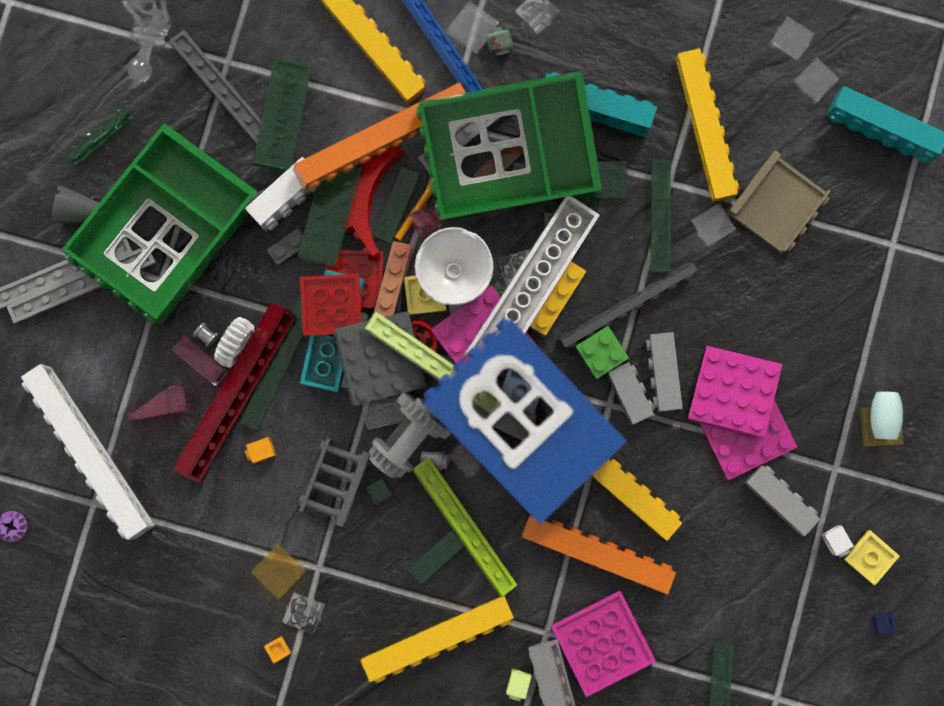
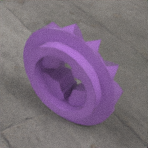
[0,511,27,542]

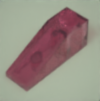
[410,208,442,239]
[172,335,228,386]
[128,385,190,420]

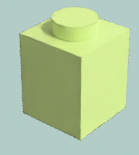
[506,669,531,701]

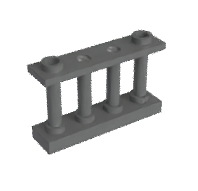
[298,438,371,527]

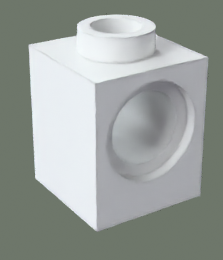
[821,525,854,557]

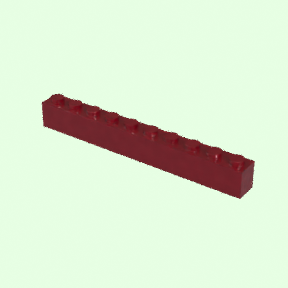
[173,302,297,483]

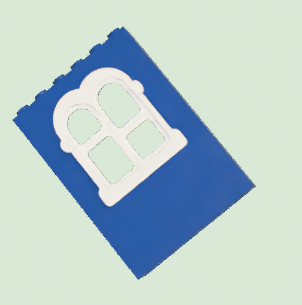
[423,318,627,524]

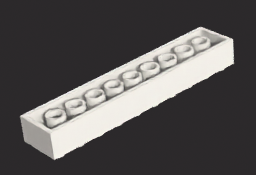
[463,196,600,377]
[21,364,155,540]

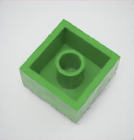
[574,326,629,380]

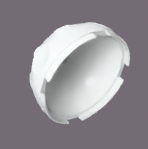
[415,227,493,305]

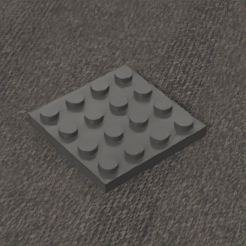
[333,311,426,406]

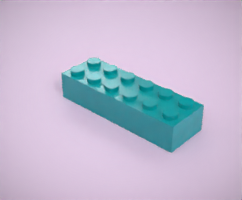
[545,73,657,137]
[826,86,944,163]
[300,270,366,392]

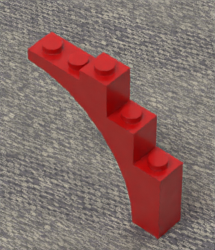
[336,146,405,261]

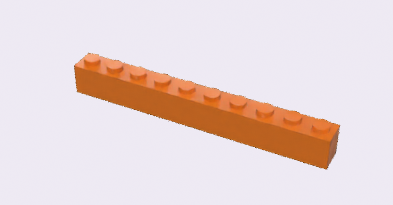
[293,83,466,190]

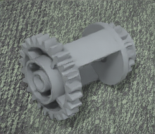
[369,392,451,479]

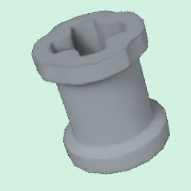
[193,323,218,348]

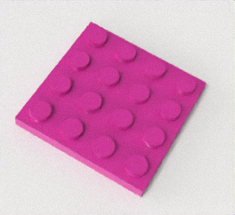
[430,285,537,375]
[688,346,782,439]
[699,401,797,480]
[550,590,656,697]

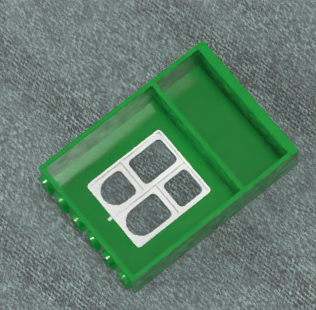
[416,71,602,220]
[62,123,258,326]

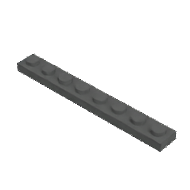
[169,30,280,155]
[558,263,697,348]

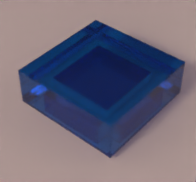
[873,611,897,635]

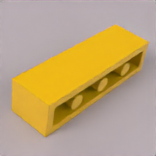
[529,261,586,338]

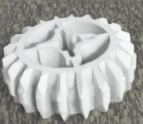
[214,317,254,368]

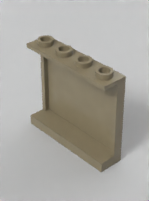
[727,150,830,254]

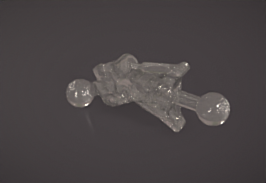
[121,0,171,82]

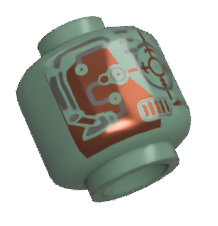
[486,27,513,56]

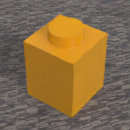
[245,437,277,464]

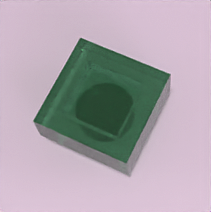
[366,478,392,505]

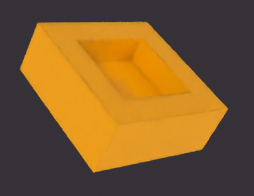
[264,636,291,663]

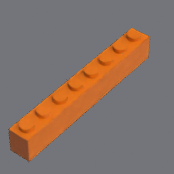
[521,515,676,594]

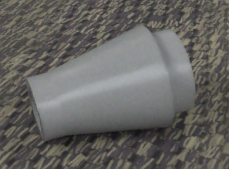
[420,451,450,470]

